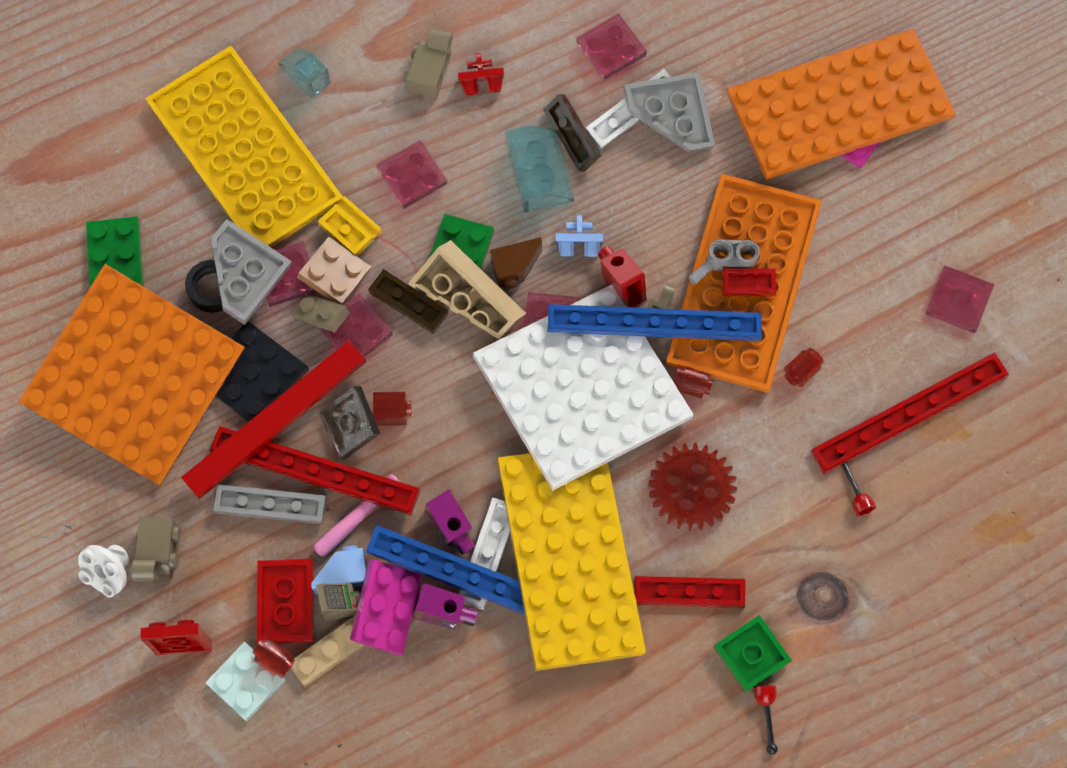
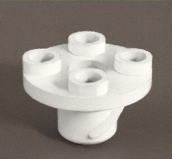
[78,545,129,597]

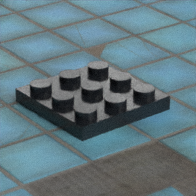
[215,321,309,422]

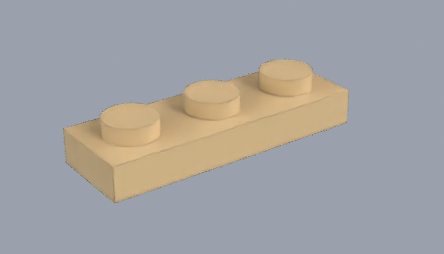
[288,615,363,687]

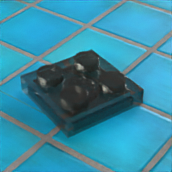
[319,386,380,460]

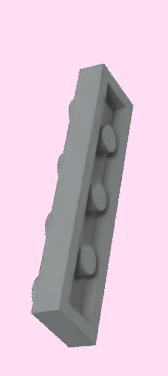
[213,484,326,525]

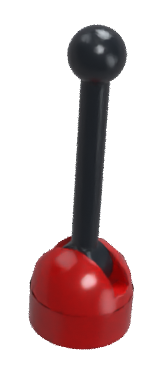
[837,454,876,516]
[753,685,778,755]

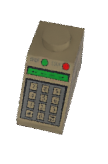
[316,583,361,623]

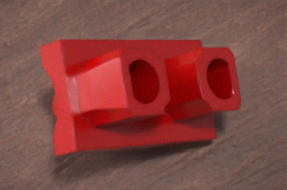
[458,53,504,96]

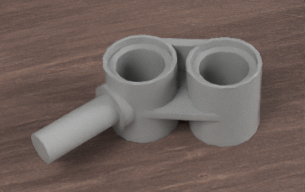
[688,239,760,285]

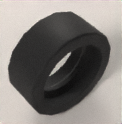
[185,260,223,313]

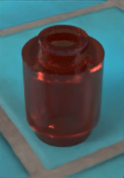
[784,348,824,387]
[673,366,714,399]
[252,638,296,679]

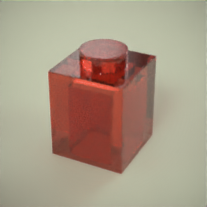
[373,392,412,426]

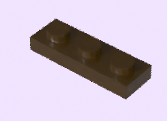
[543,94,601,172]
[368,269,448,334]

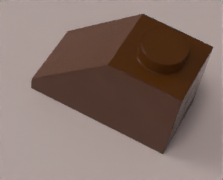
[490,237,542,288]

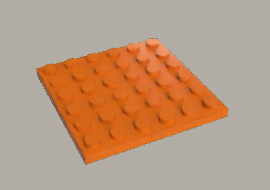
[18,264,245,486]

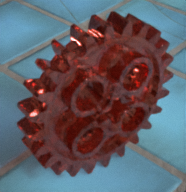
[648,443,737,531]

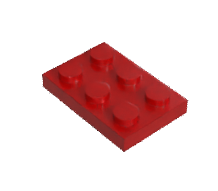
[257,559,314,644]
[140,620,212,655]

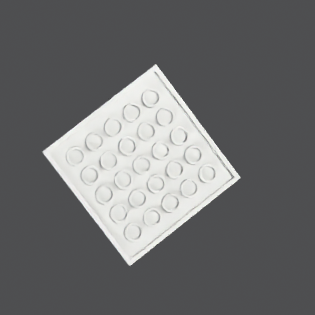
[473,285,694,491]

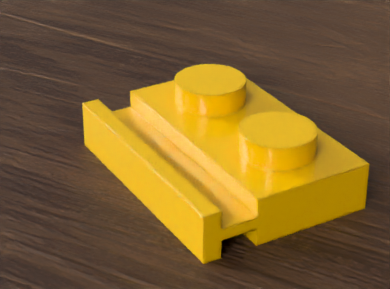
[318,196,382,256]

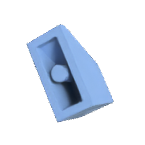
[311,546,367,594]

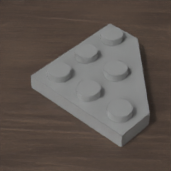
[623,72,715,153]
[211,219,292,325]

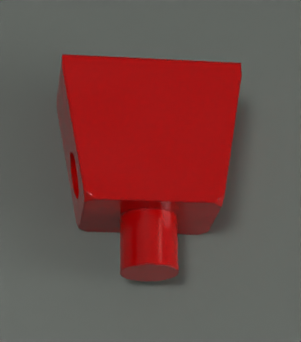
[598,246,647,308]

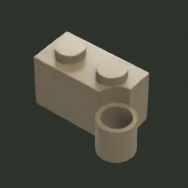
[404,28,453,99]
[131,517,181,582]

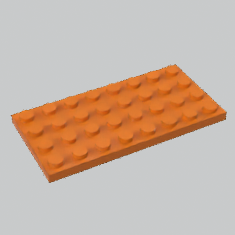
[726,28,956,180]
[666,173,822,393]

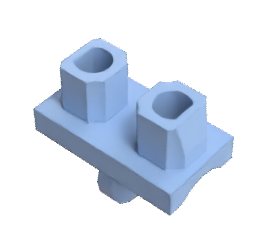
[556,215,603,257]

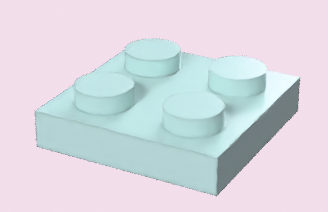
[206,642,286,722]

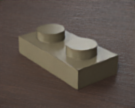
[292,294,349,333]

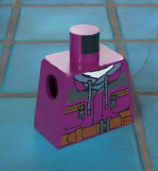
[424,490,476,555]
[412,583,478,630]

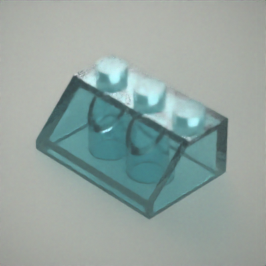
[505,125,574,213]

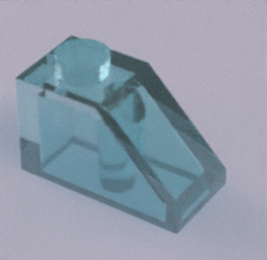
[278,47,331,98]

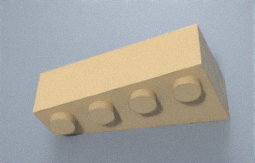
[408,241,527,339]

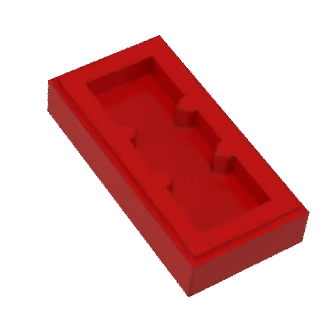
[722,268,777,297]

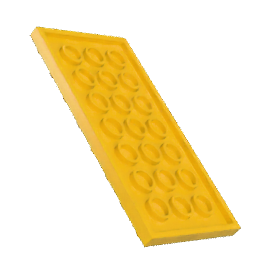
[145,46,343,248]
[497,453,646,671]

